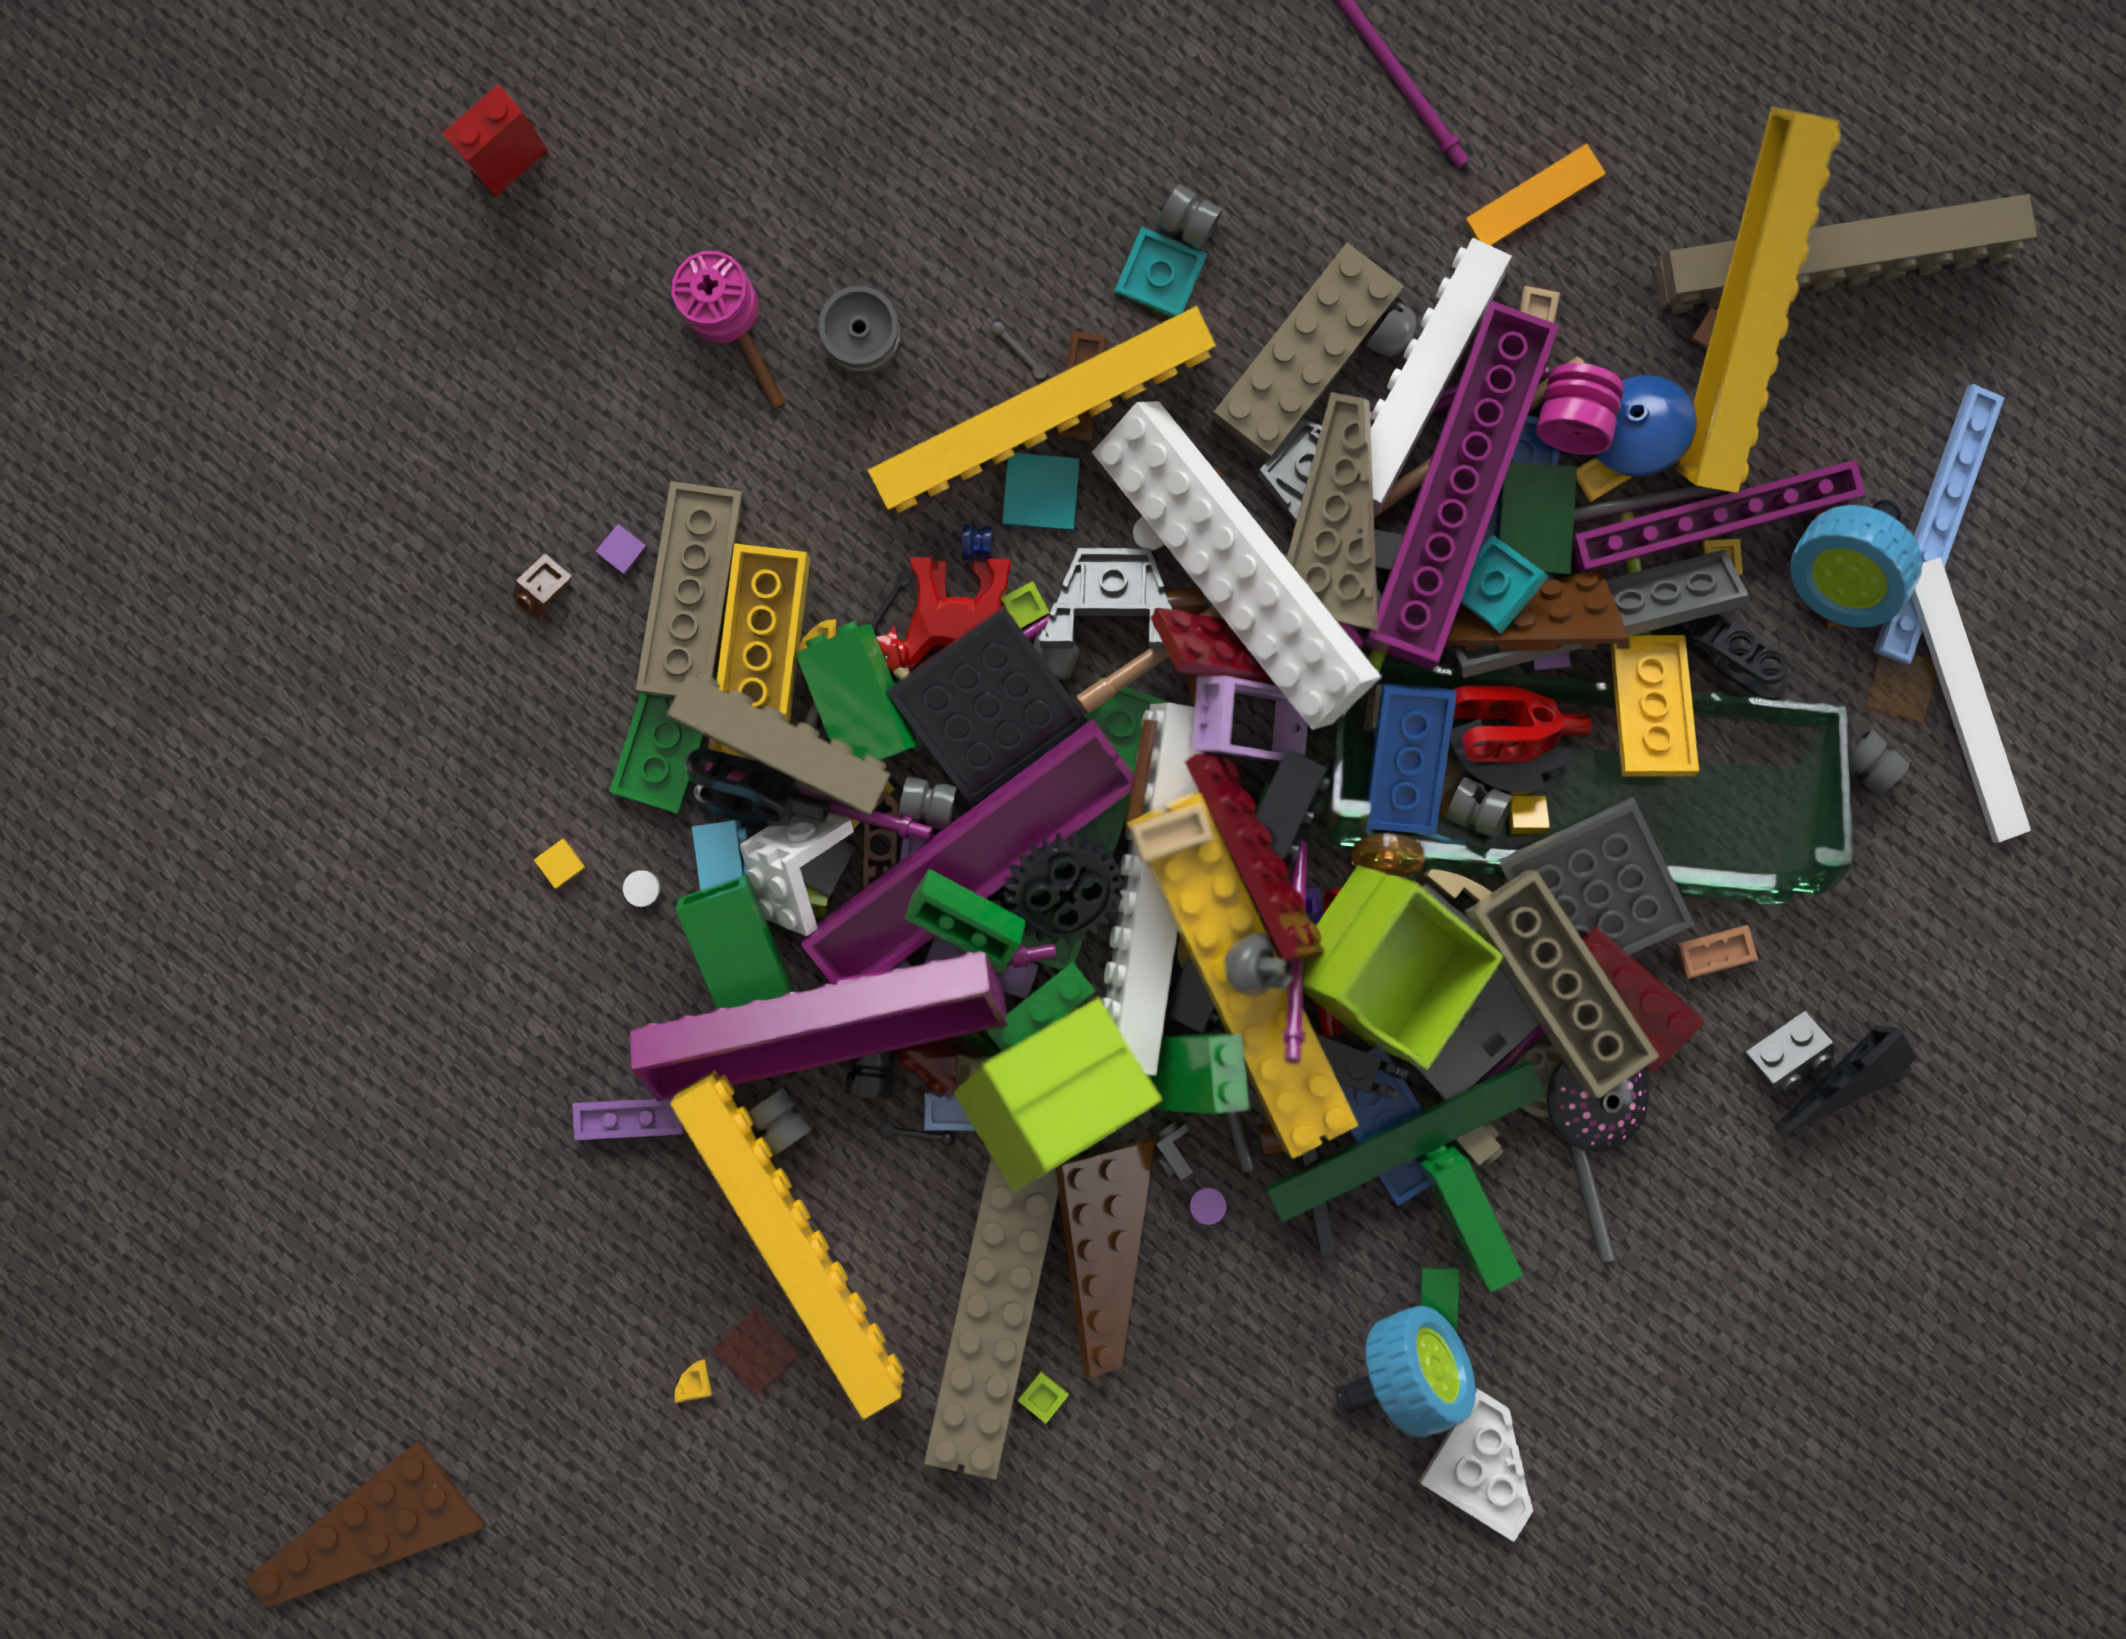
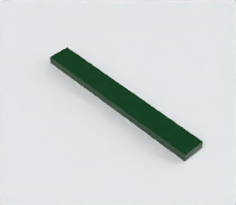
[1265,1060,1546,1223]

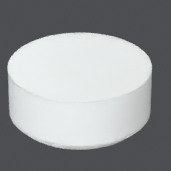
[1133,517,1165,552]
[623,871,661,907]

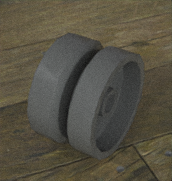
[819,286,901,375]

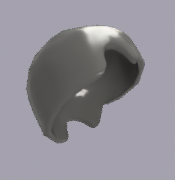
[1364,303,1417,357]

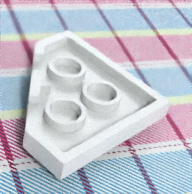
[1419,1388,1533,1542]

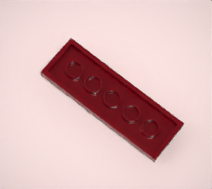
[1184,754,1324,961]

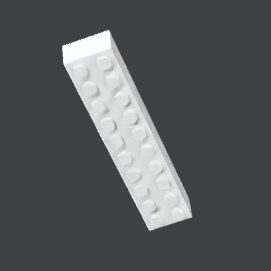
[1092,401,1381,730]
[1101,703,1204,1075]

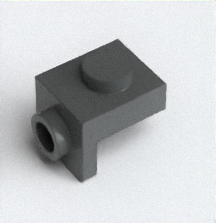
[1155,1121,1193,1181]

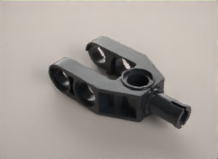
[1672,614,1788,702]
[685,748,830,826]

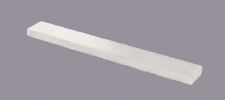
[1911,557,2031,843]

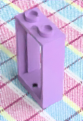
[1191,676,1308,764]

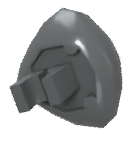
[1224,932,1292,995]

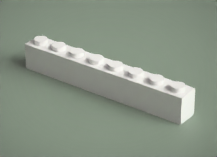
[1371,238,1512,513]

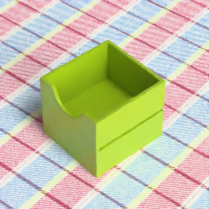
[1285,865,1504,1070]
[953,998,1161,1193]

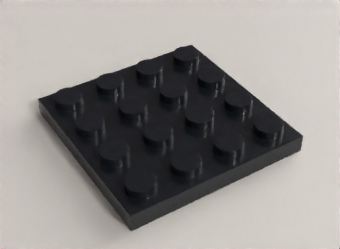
[886,605,1089,806]

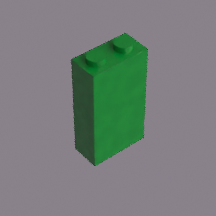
[795,621,918,761]
[675,874,795,1009]
[1151,1034,1249,1114]
[1417,1142,1523,1293]

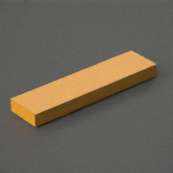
[1465,144,1606,246]

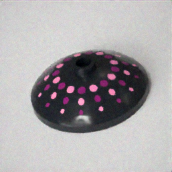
[1547,1059,1650,1152]

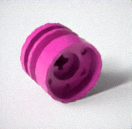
[672,251,759,343]
[1536,363,1625,455]

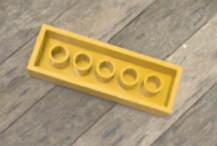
[708,544,811,760]

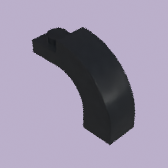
[1448,719,1574,796]

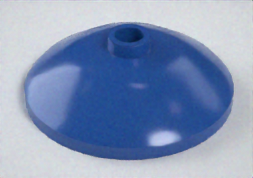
[1594,375,1697,476]

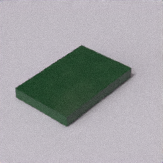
[1498,462,1577,576]

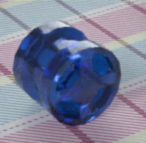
[962,524,993,561]

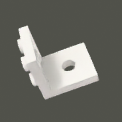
[739,812,854,936]

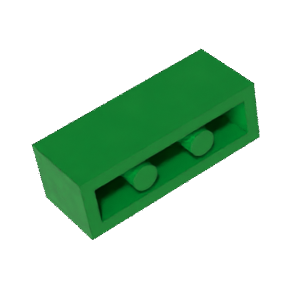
[905,869,1026,970]
[987,961,1096,1053]

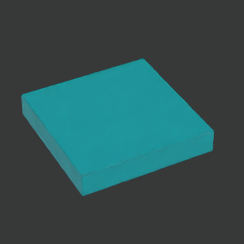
[1114,226,1207,318]
[1002,453,1080,531]
[1460,534,1548,634]

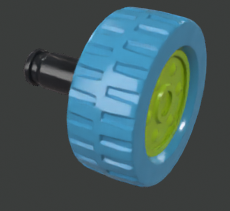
[1790,499,1923,627]
[1336,1306,1475,1437]

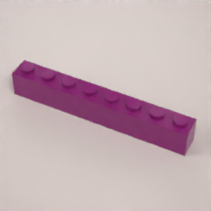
[1572,460,1866,574]

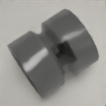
[1156,184,1223,250]
[1838,728,1910,797]
[898,776,957,831]
[1447,777,1513,840]
[748,1088,812,1157]

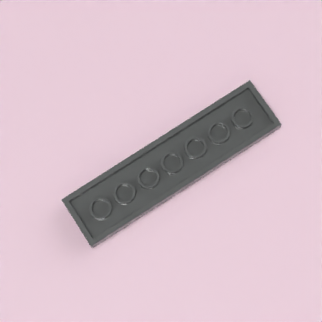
[1451,550,1749,678]

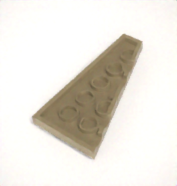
[1287,392,1378,631]

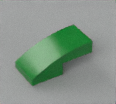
[1419,1267,1459,1331]

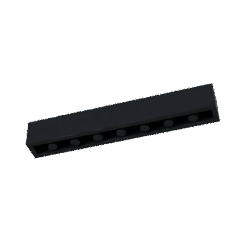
[1165,749,1333,1033]

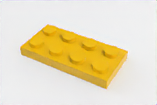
[1610,635,1699,776]

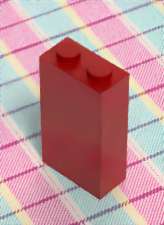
[442,84,548,197]

